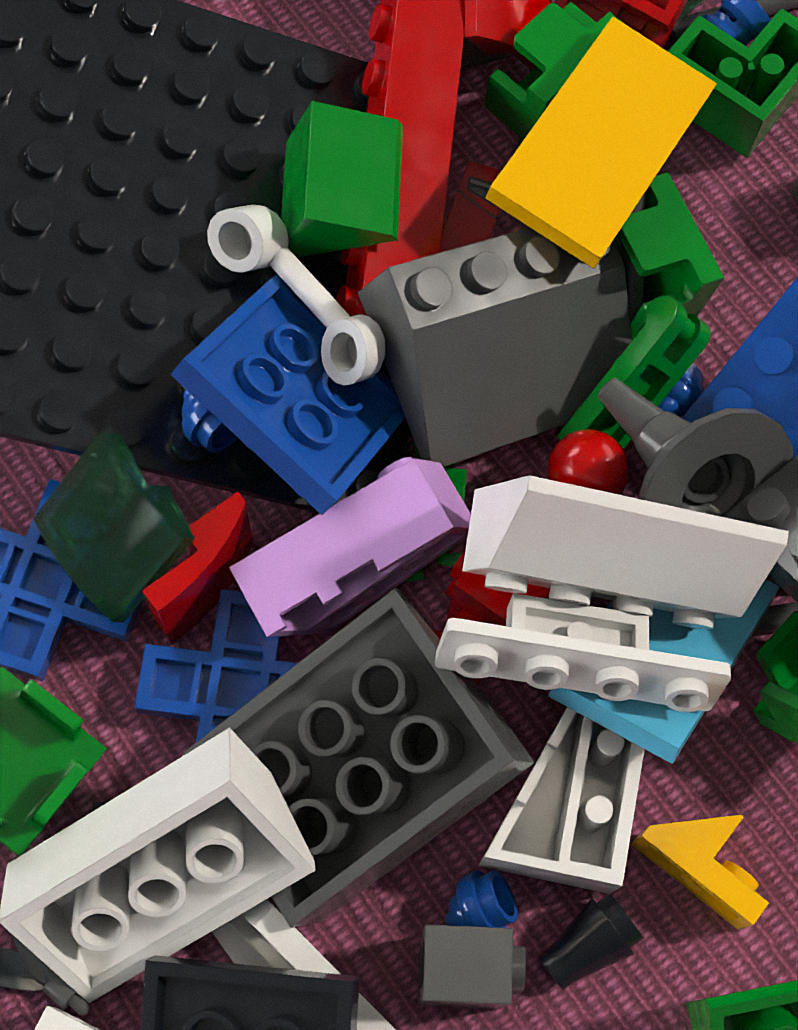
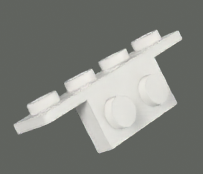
[435,593,731,712]

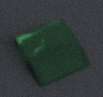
[33,432,195,622]

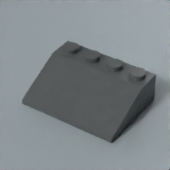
[358,228,632,467]
[183,588,535,928]

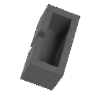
[418,925,526,1009]

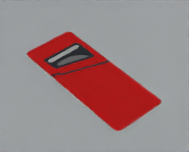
[440,161,501,253]

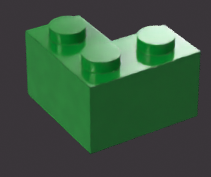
[668,8,798,158]

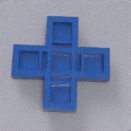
[0,479,150,682]
[134,589,298,743]

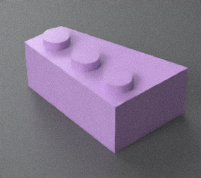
[229,457,471,637]

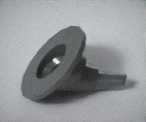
[597,378,793,518]

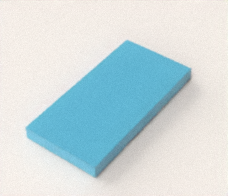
[548,579,780,764]

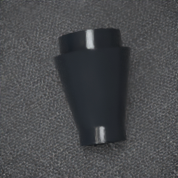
[538,893,644,990]

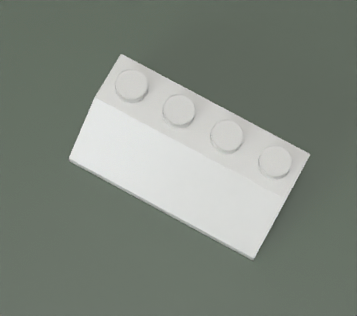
[462,475,789,629]
[0,727,315,1003]

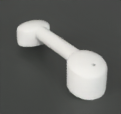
[207,205,385,386]

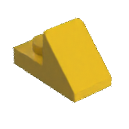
[631,815,769,930]

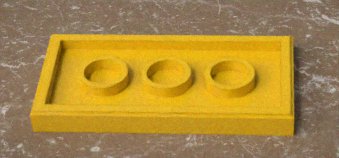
[485,16,717,269]

